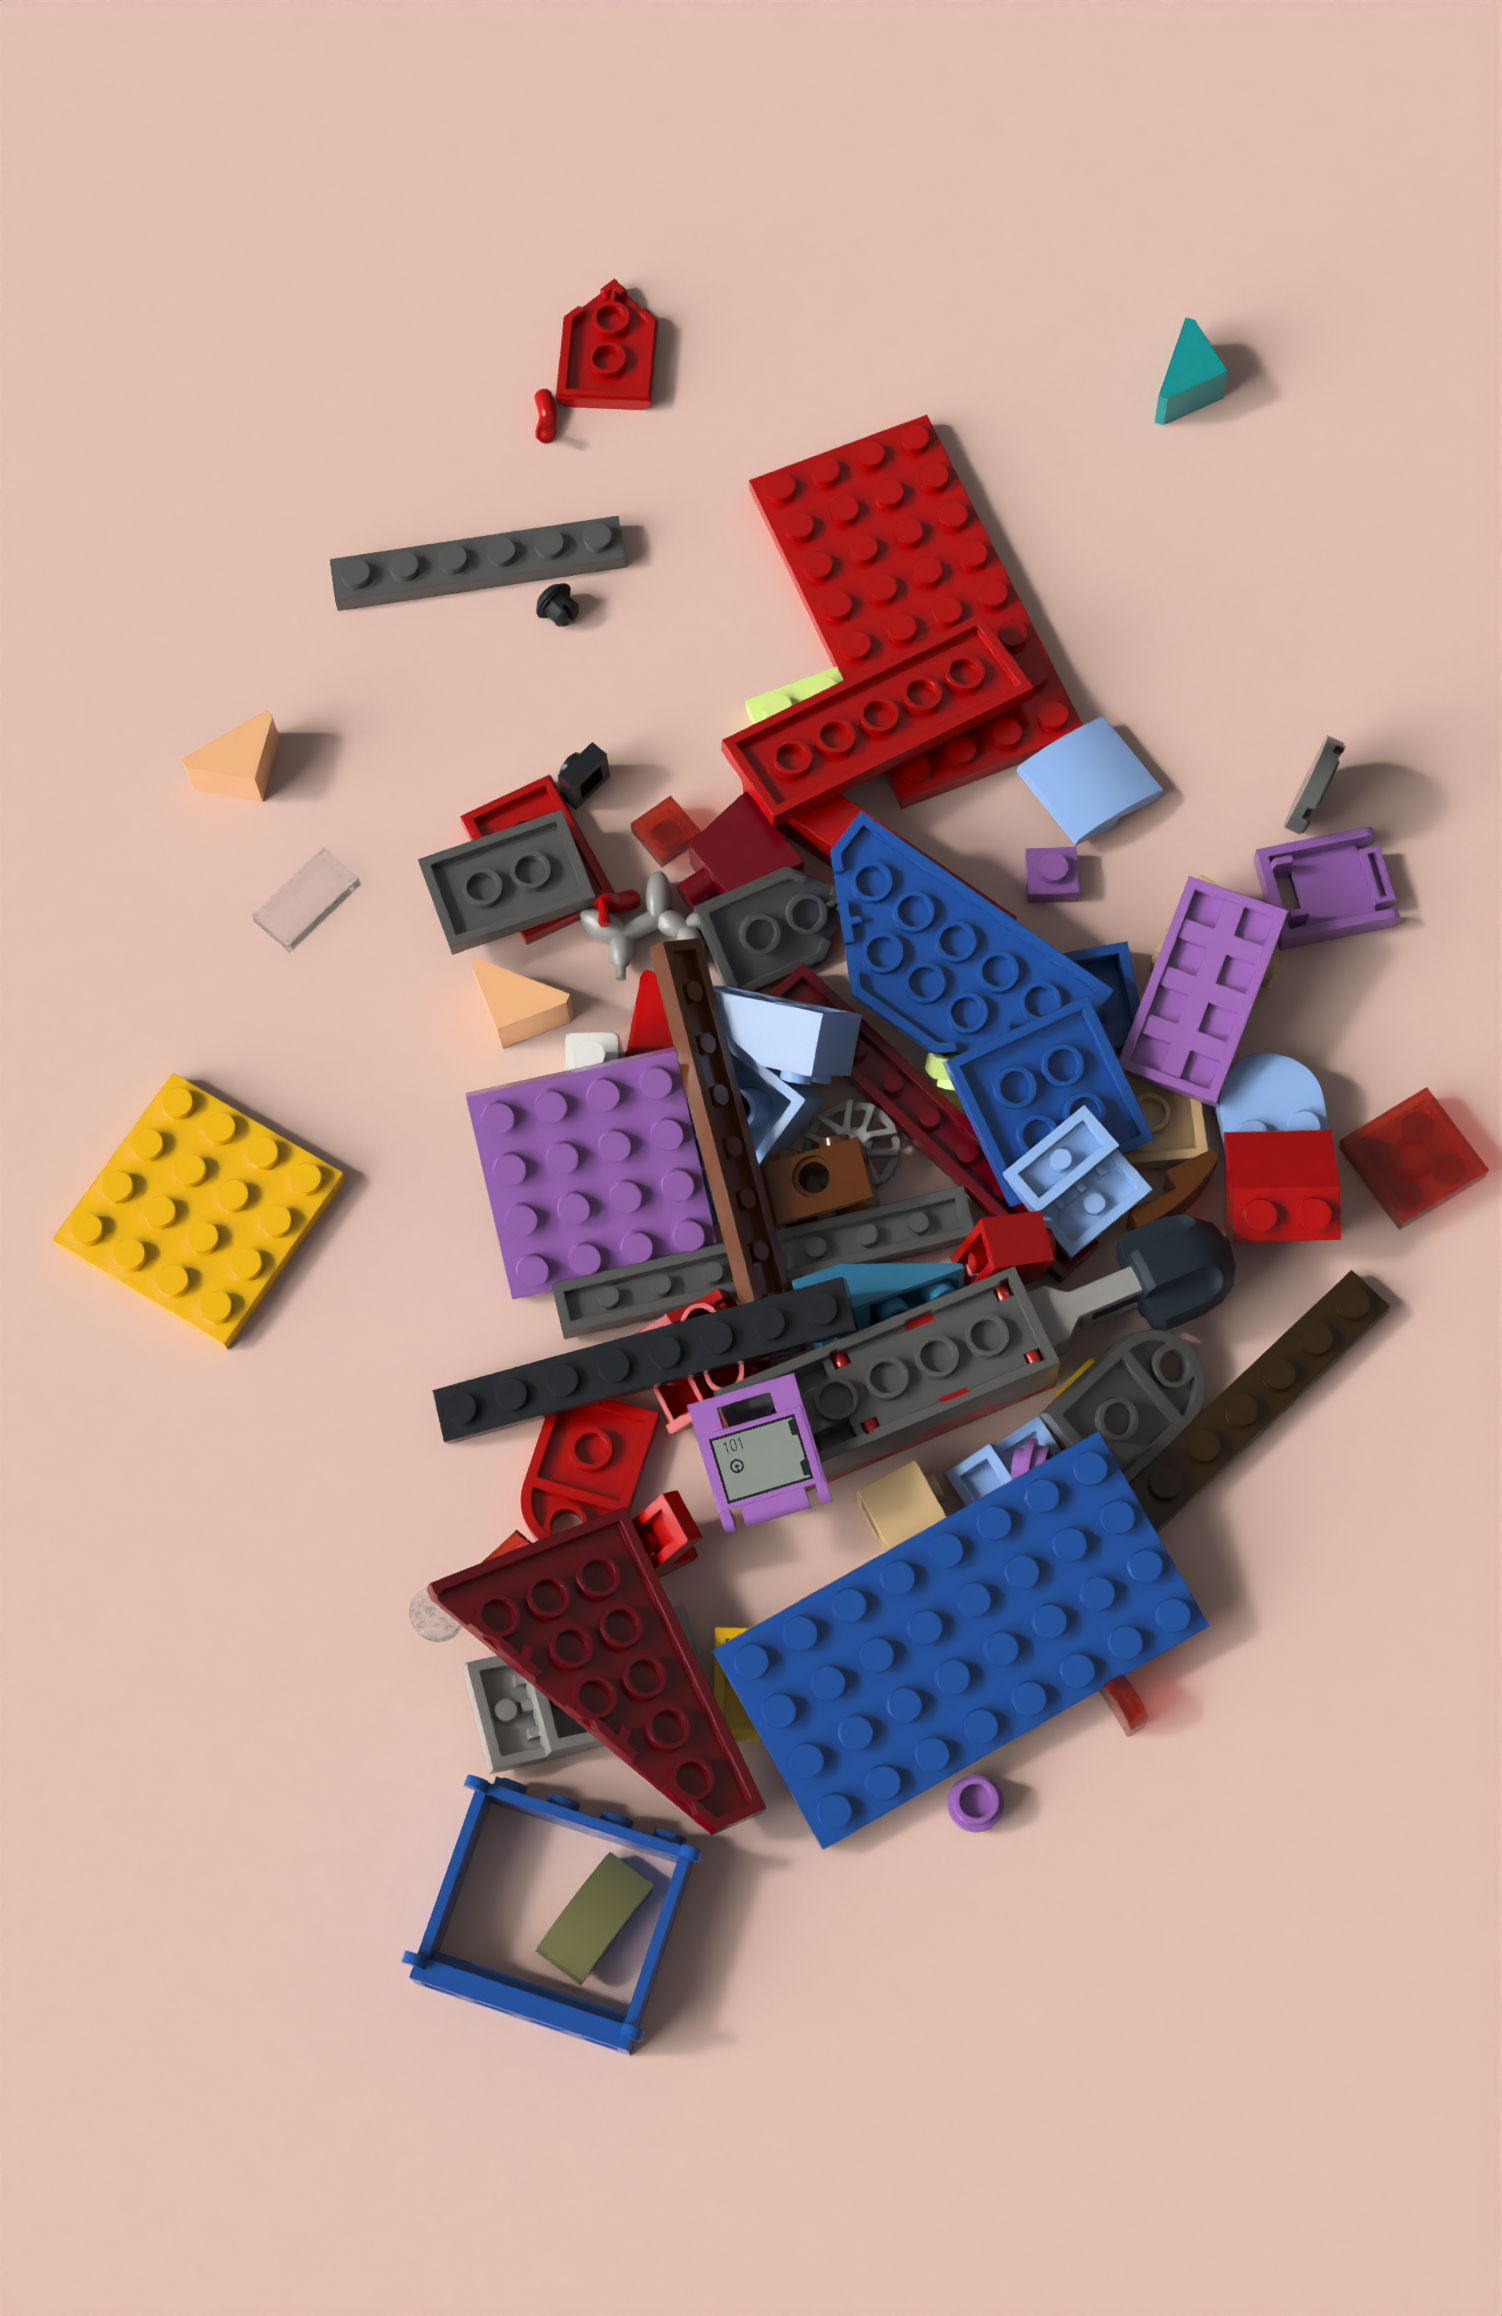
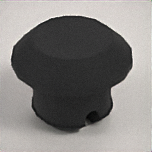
[536,583,579,627]

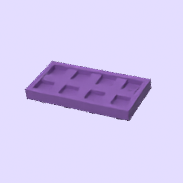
[1118,876,1288,1107]

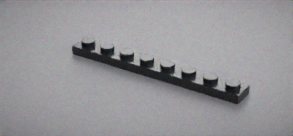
[432,1276,859,1444]

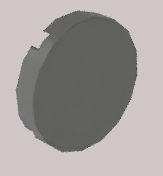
[1284,735,1346,835]

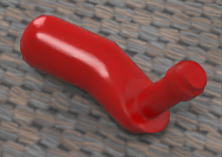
[534,389,557,444]
[593,889,641,928]

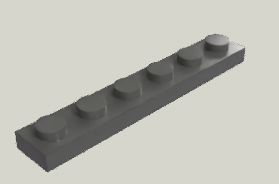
[330,516,626,611]

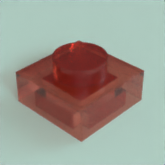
[630,795,701,868]

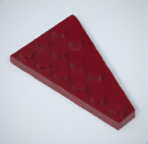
[427,1507,767,1835]

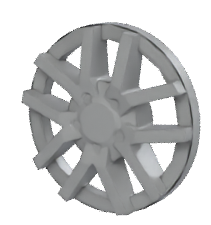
[803,1099,901,1190]

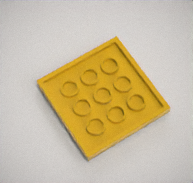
[52,1073,346,1350]

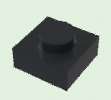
[557,742,610,810]

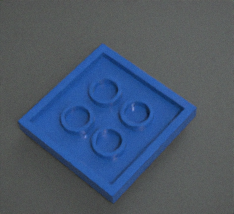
[942,995,1155,1207]

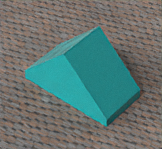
[1154,317,1228,425]

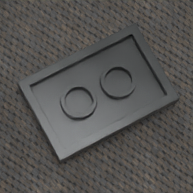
[418,810,596,955]

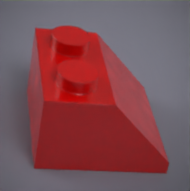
[1224,1130,1341,1242]

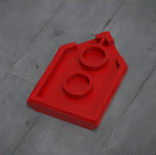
[556,278,658,410]

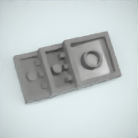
[463,1605,703,1775]

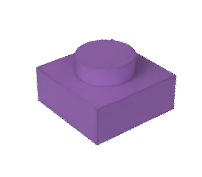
[1025,847,1079,903]

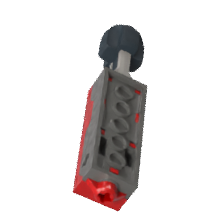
[713,1215,1236,1491]

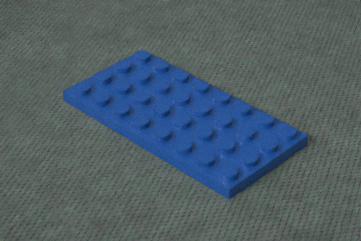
[712,1431,1209,1850]

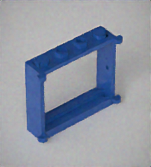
[401,1774,704,2056]

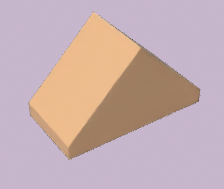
[181,710,280,802]
[472,958,574,1049]

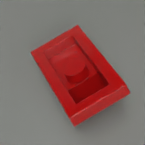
[632,1490,703,1579]

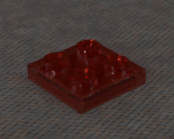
[1338,1087,1489,1230]

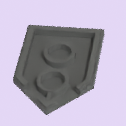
[693,866,840,992]

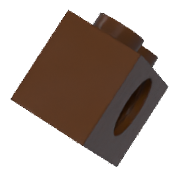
[759,1134,881,1230]

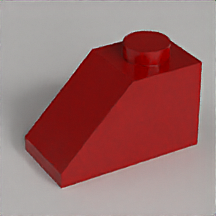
[951,1210,1056,1287]

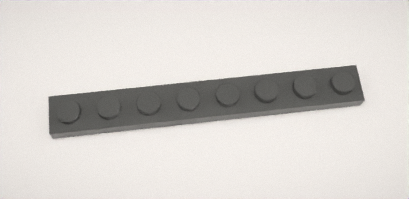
[551,1186,975,1340]

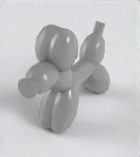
[580,871,706,981]

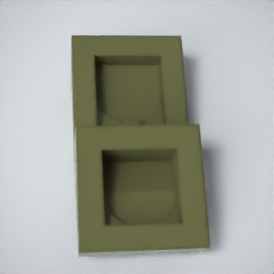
[536,1852,655,1985]

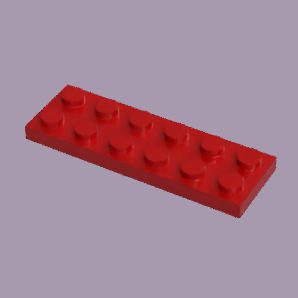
[721,614,1034,827]

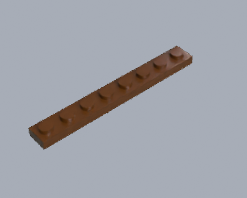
[649,938,806,1363]

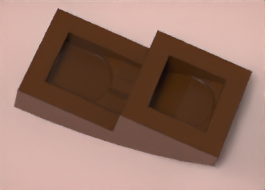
[1126,1148,1219,1232]

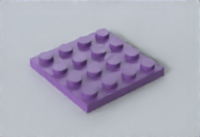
[465,1047,717,1300]

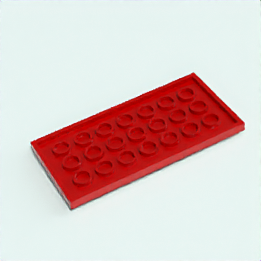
[749,415,1083,809]

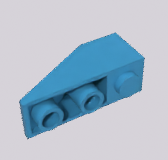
[792,1263,964,1349]

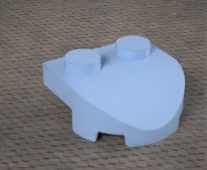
[1212,1053,1329,1152]

